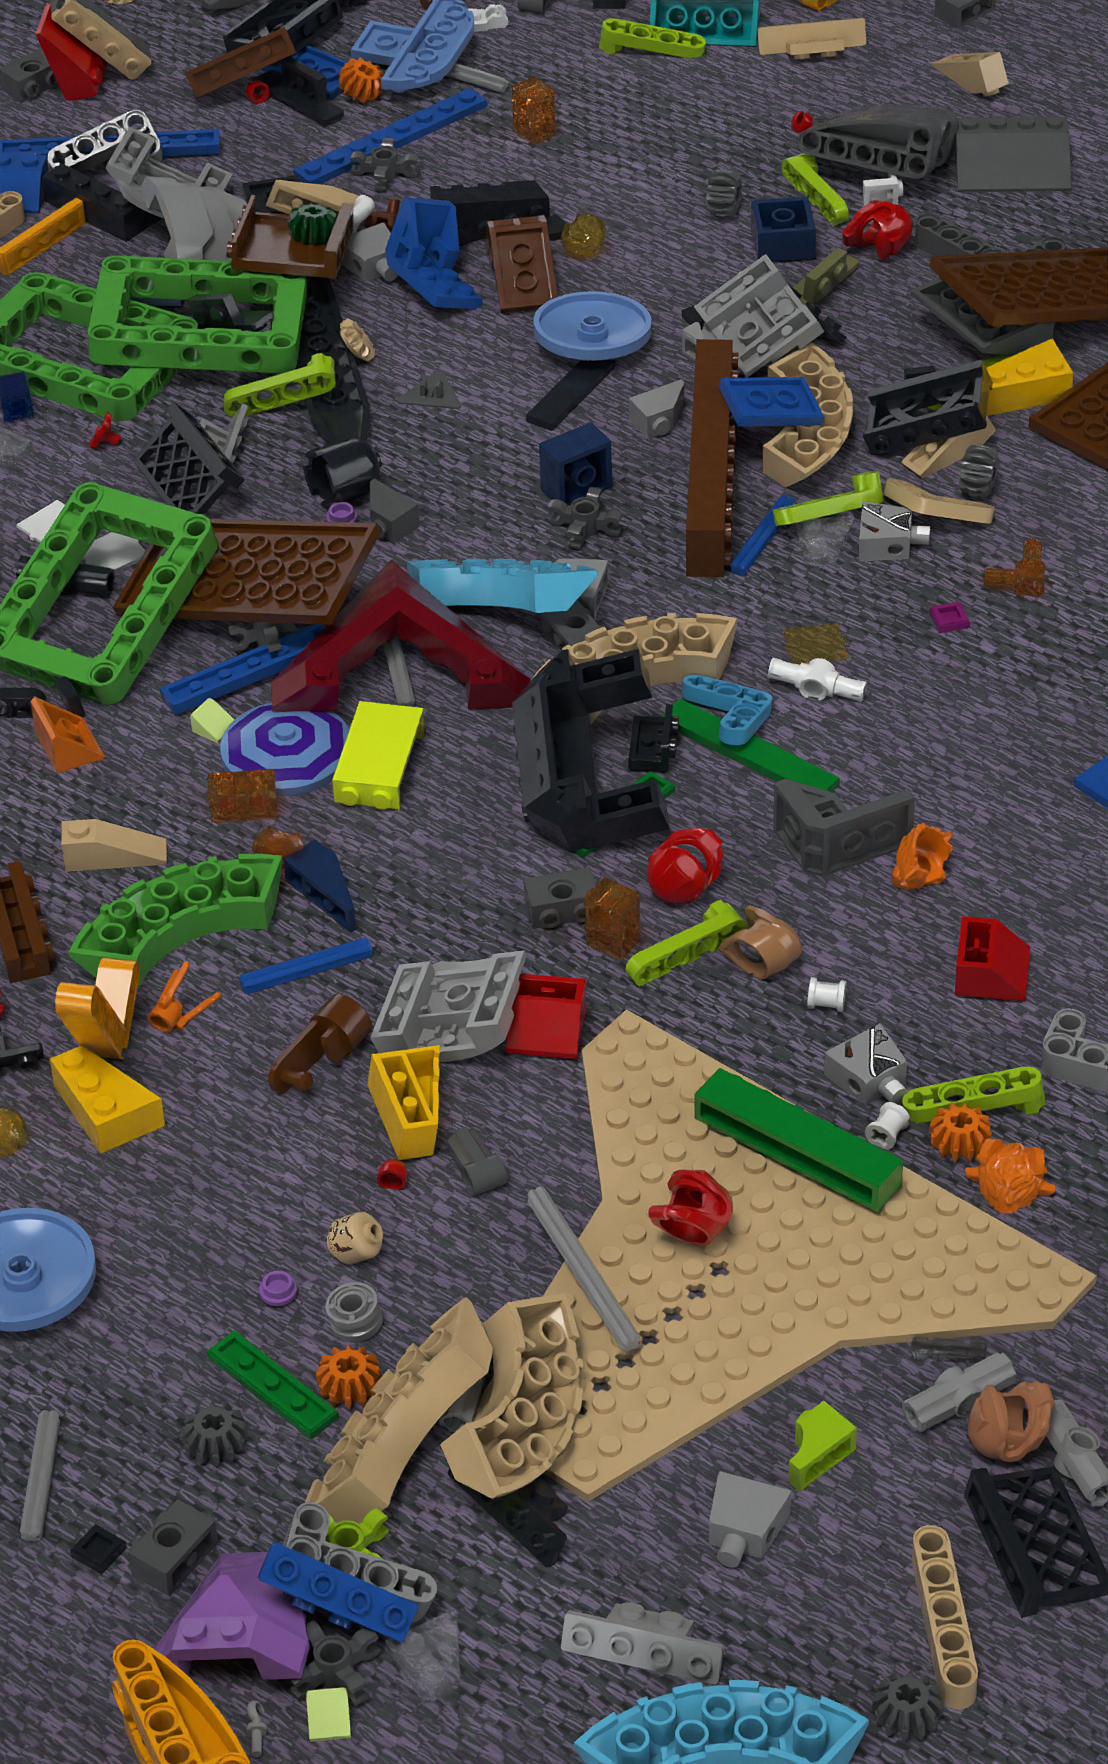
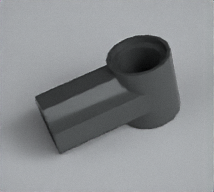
[447,1127,508,1197]

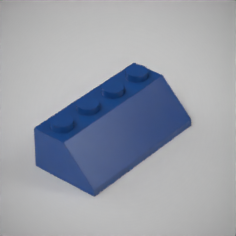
[0,152,49,214]

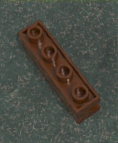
[185,27,296,98]
[0,861,55,983]

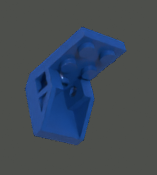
[385,197,483,309]

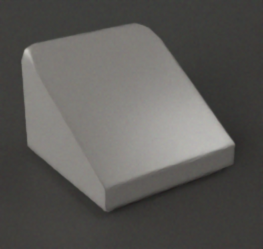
[682,322,704,361]

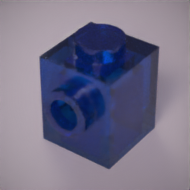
[0,372,34,422]

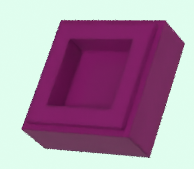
[929,602,970,634]

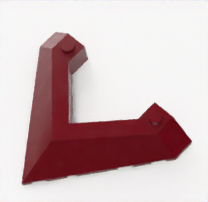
[271,560,531,712]

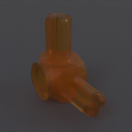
[983,538,1046,598]
[252,826,304,869]

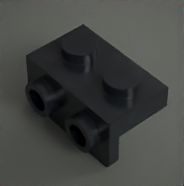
[628,704,679,771]

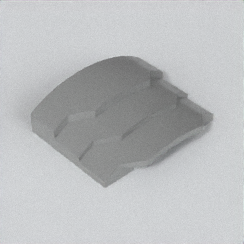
[106,127,233,218]
[140,176,247,261]
[694,254,825,378]
[370,950,527,1062]

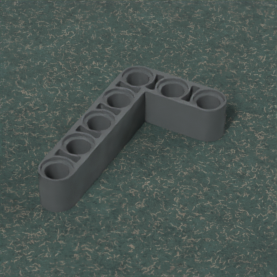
[915,213,1067,256]

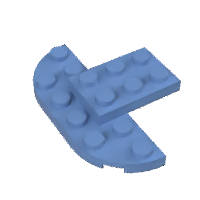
[351,0,474,93]

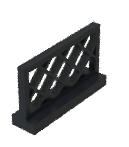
[133,402,245,515]
[964,1466,1108,1618]

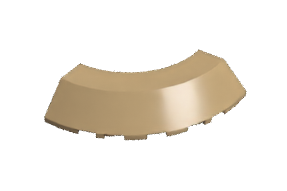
[763,342,853,488]
[533,613,737,725]
[440,1293,583,1499]
[305,1297,493,1524]

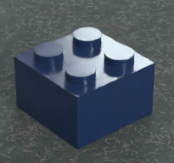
[751,196,816,261]
[539,422,612,506]

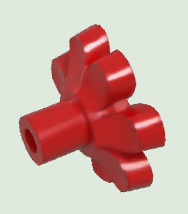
[88,412,121,449]

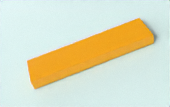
[0,198,86,275]

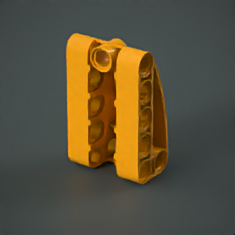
[111,1640,250,1764]

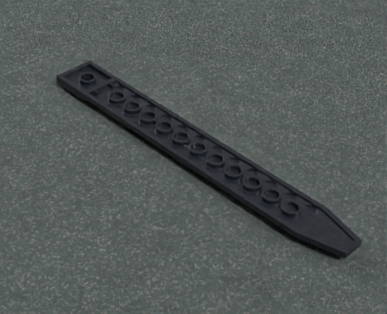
[242,175,370,445]

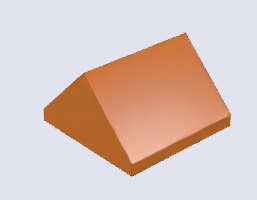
[31,696,105,773]

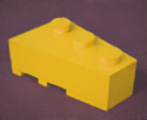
[986,338,1073,416]
[50,1045,165,1154]
[367,1045,440,1160]

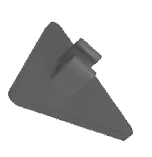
[397,370,461,409]

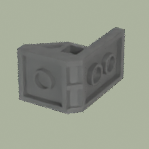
[773,779,915,876]

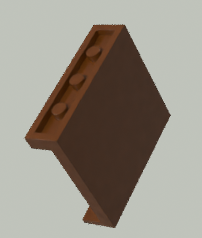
[227,195,354,279]

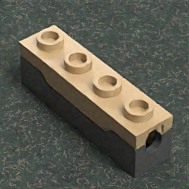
[50,0,151,80]

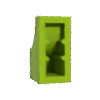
[789,1401,857,1492]

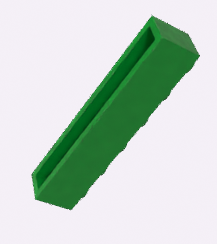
[694,1067,903,1212]

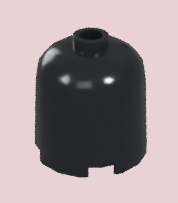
[303,438,382,510]

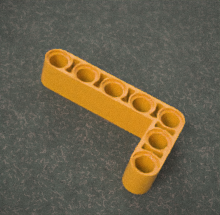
[55,958,140,1060]

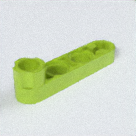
[599,18,706,58]
[781,153,849,226]
[223,353,336,417]
[772,471,884,526]
[625,900,748,986]
[902,1066,1046,1123]

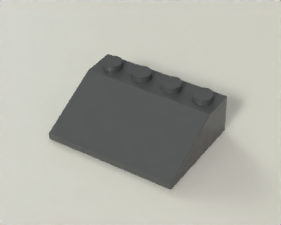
[954,115,1071,192]
[911,278,1054,355]

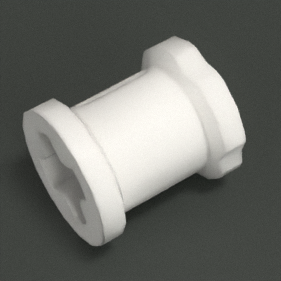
[808,977,847,1012]
[865,1102,910,1150]

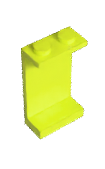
[332,701,425,809]

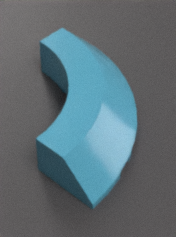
[407,559,597,613]
[574,1680,869,1764]

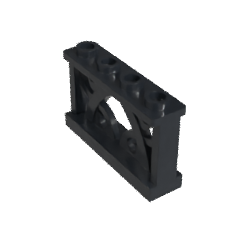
[223,0,343,67]
[863,359,993,456]

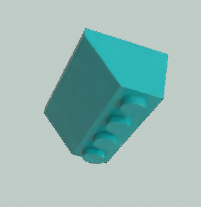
[650,0,761,47]

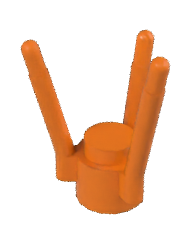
[147,961,221,1033]

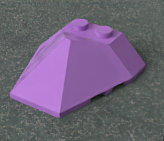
[155,1552,310,1680]

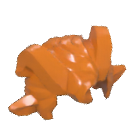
[891,823,953,890]
[965,1139,1056,1214]

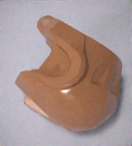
[967,1381,1055,1462]

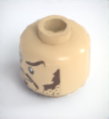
[327,1212,383,1264]

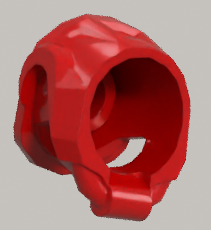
[842,200,913,260]
[647,827,724,904]
[648,1169,733,1245]

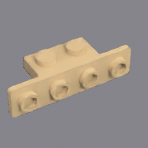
[757,18,866,59]

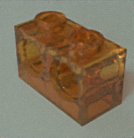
[512,76,556,145]
[208,769,278,823]
[584,877,640,961]

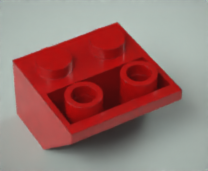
[955,916,1030,1001]
[506,974,586,1059]

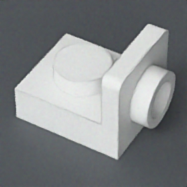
[863,173,903,206]

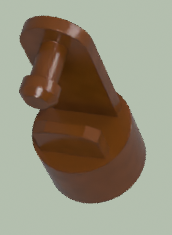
[268,994,372,1093]

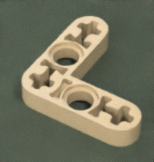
[883,478,995,524]

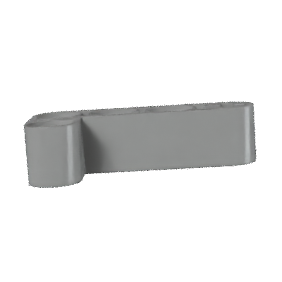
[47,110,163,172]
[1041,1008,1108,1092]
[283,1502,437,1622]

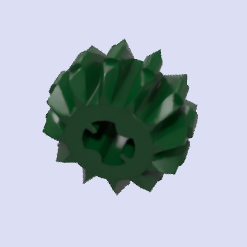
[288,203,336,245]

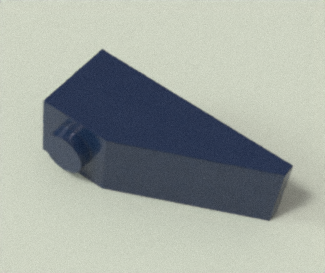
[283,839,356,933]

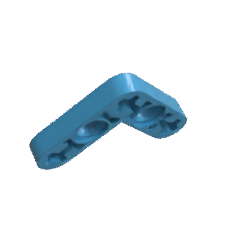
[681,674,773,745]

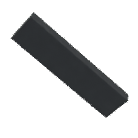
[526,359,615,431]

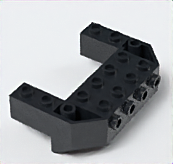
[512,649,670,853]

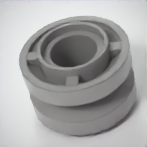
[325,1282,383,1343]

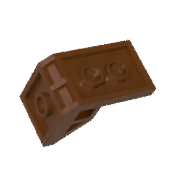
[485,215,558,313]

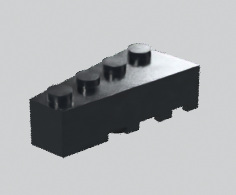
[430,180,550,246]

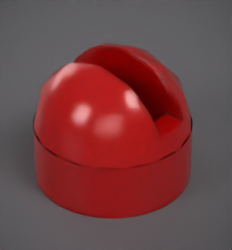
[245,80,270,104]
[791,111,813,133]
[377,1159,407,1190]

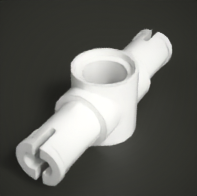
[768,658,867,702]

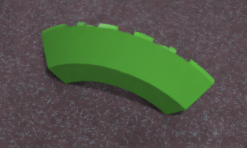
[69,854,283,988]

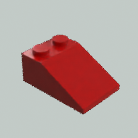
[36,4,107,101]

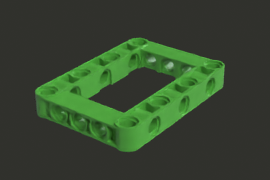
[88,256,307,373]
[0,272,198,421]
[0,482,218,705]

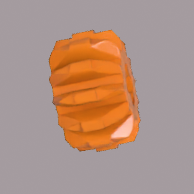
[338,57,385,103]
[930,1102,992,1163]
[316,1344,382,1410]

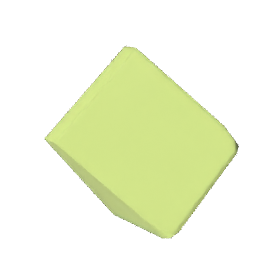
[190,698,234,743]
[306,1687,351,1742]

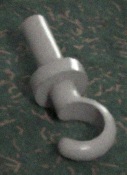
[246,1700,267,1758]

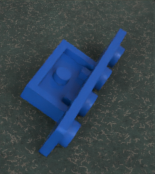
[257,1542,418,1642]

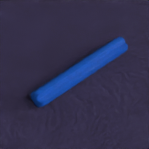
[730,494,795,576]
[239,937,373,994]

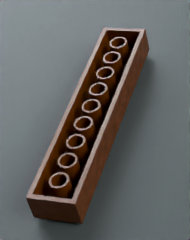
[686,339,739,577]

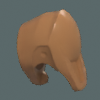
[719,905,802,980]

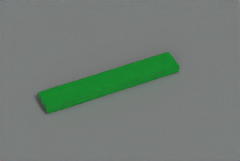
[660,699,840,792]

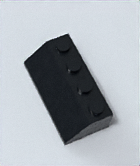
[42,164,162,242]

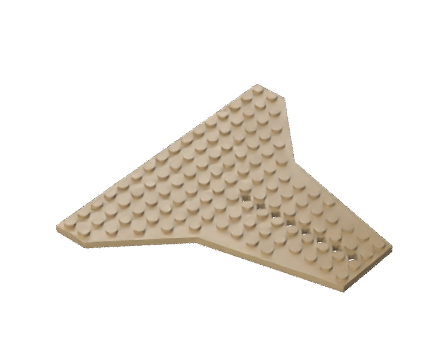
[474,1009,1097,1502]

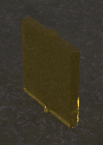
[783,623,849,665]

